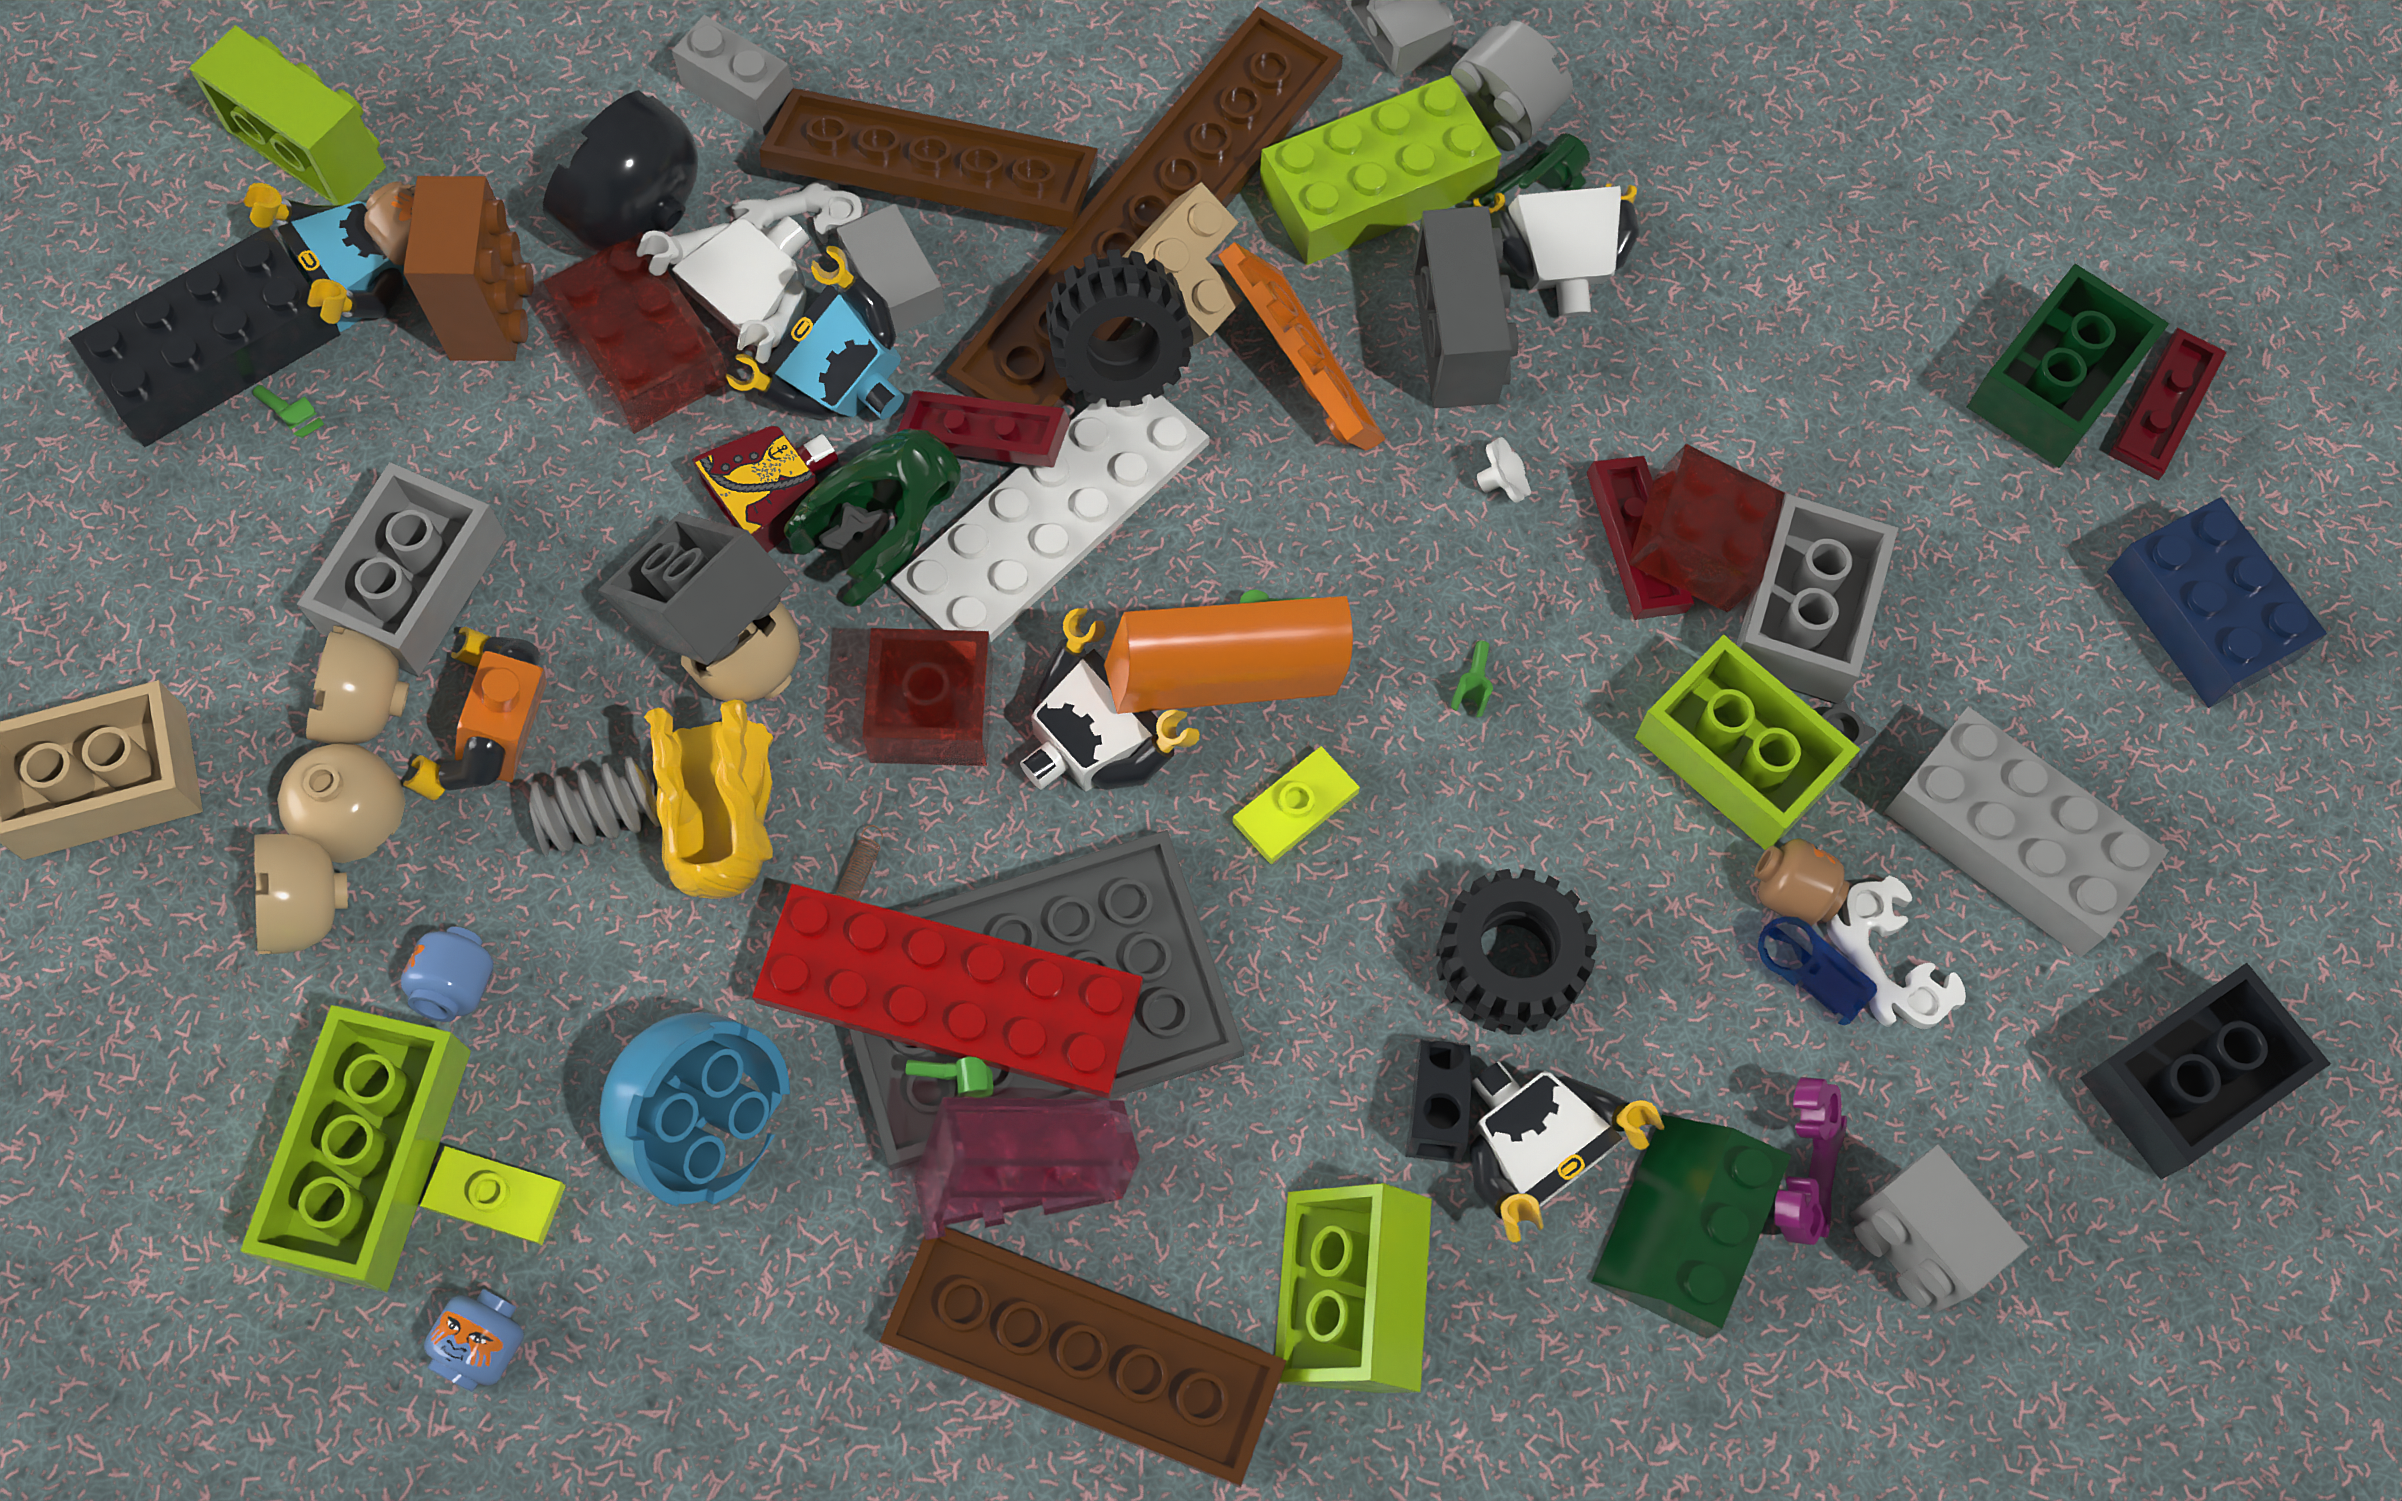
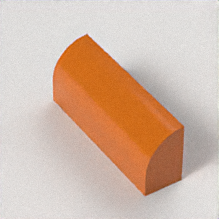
[1104,596,1353,714]

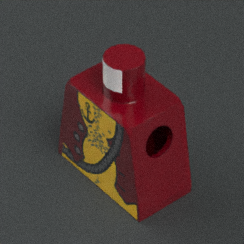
[692,425,839,553]

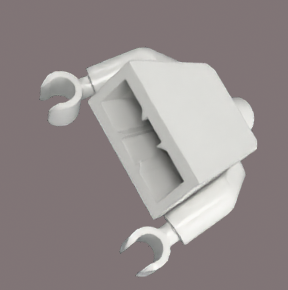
[636,216,809,363]

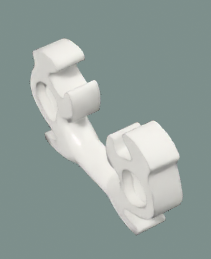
[731,179,863,249]
[1826,875,1966,1029]

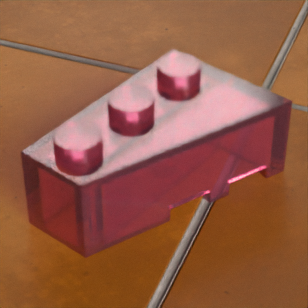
[914,1097,1140,1240]

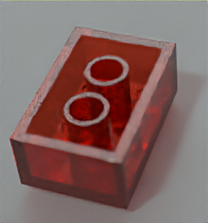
[543,232,729,434]

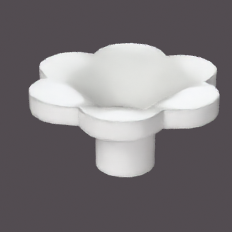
[1477,437,1531,503]

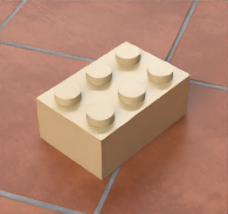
[0,680,203,860]

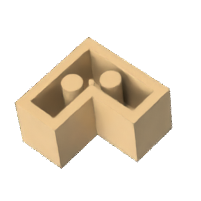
[1122,182,1243,345]

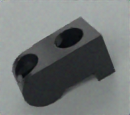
[1405,1038,1472,1163]

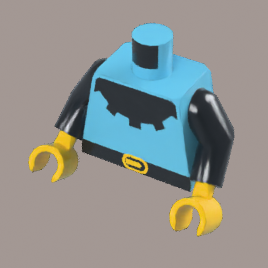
[243,183,408,332]
[726,246,904,420]

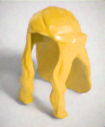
[644,699,773,899]

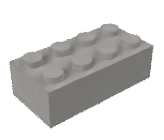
[1884,706,2169,958]

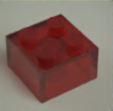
[1628,444,1785,613]
[862,628,993,766]

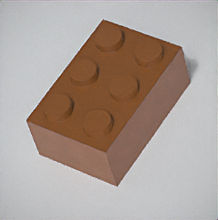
[403,176,534,361]

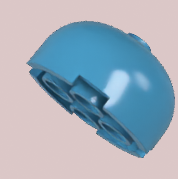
[600,1012,790,1207]

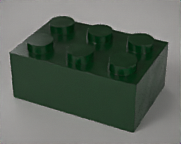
[1967,263,2170,468]

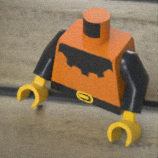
[403,626,547,801]

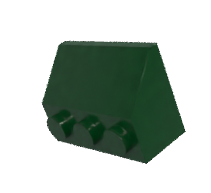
[1590,1114,1792,1339]

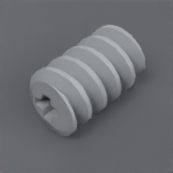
[529,756,661,857]

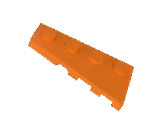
[1218,242,1386,451]

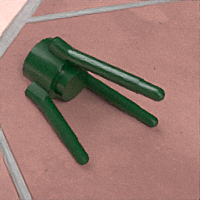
[1466,133,1590,208]

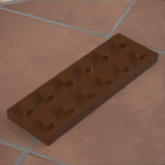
[760,88,1098,229]
[879,1221,1287,1488]

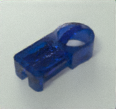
[1758,916,1878,1025]

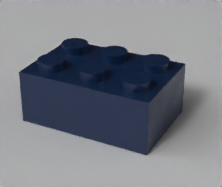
[2107,497,2328,708]

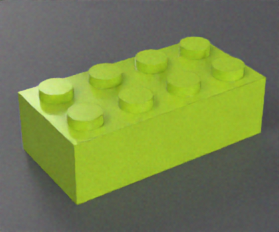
[1260,75,1501,265]
[240,1005,471,1293]

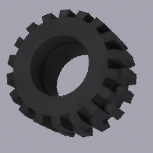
[1046,249,1193,408]
[1436,869,1597,1035]

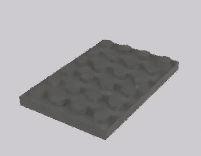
[849,830,1244,1170]

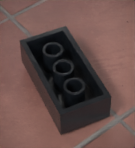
[68,227,341,447]

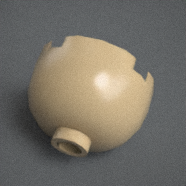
[681,602,801,702]
[306,625,410,745]
[277,743,406,863]
[255,834,348,954]

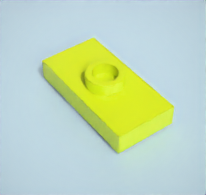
[1233,746,1360,864]
[420,1146,566,1245]

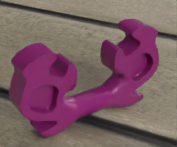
[1775,1077,1848,1245]

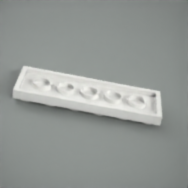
[891,394,1209,660]

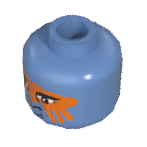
[401,927,494,1022]
[424,1289,524,1392]

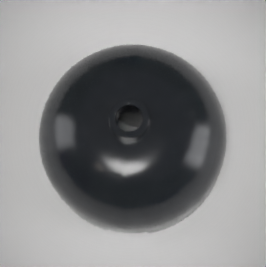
[543,90,698,254]

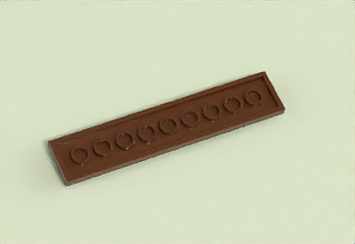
[946,6,1343,408]

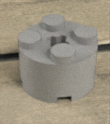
[1451,20,1573,151]

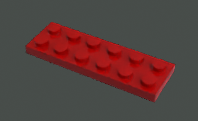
[752,884,1143,1099]

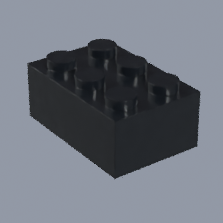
[2080,963,2331,1180]

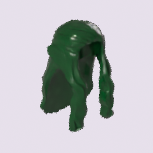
[783,429,961,607]

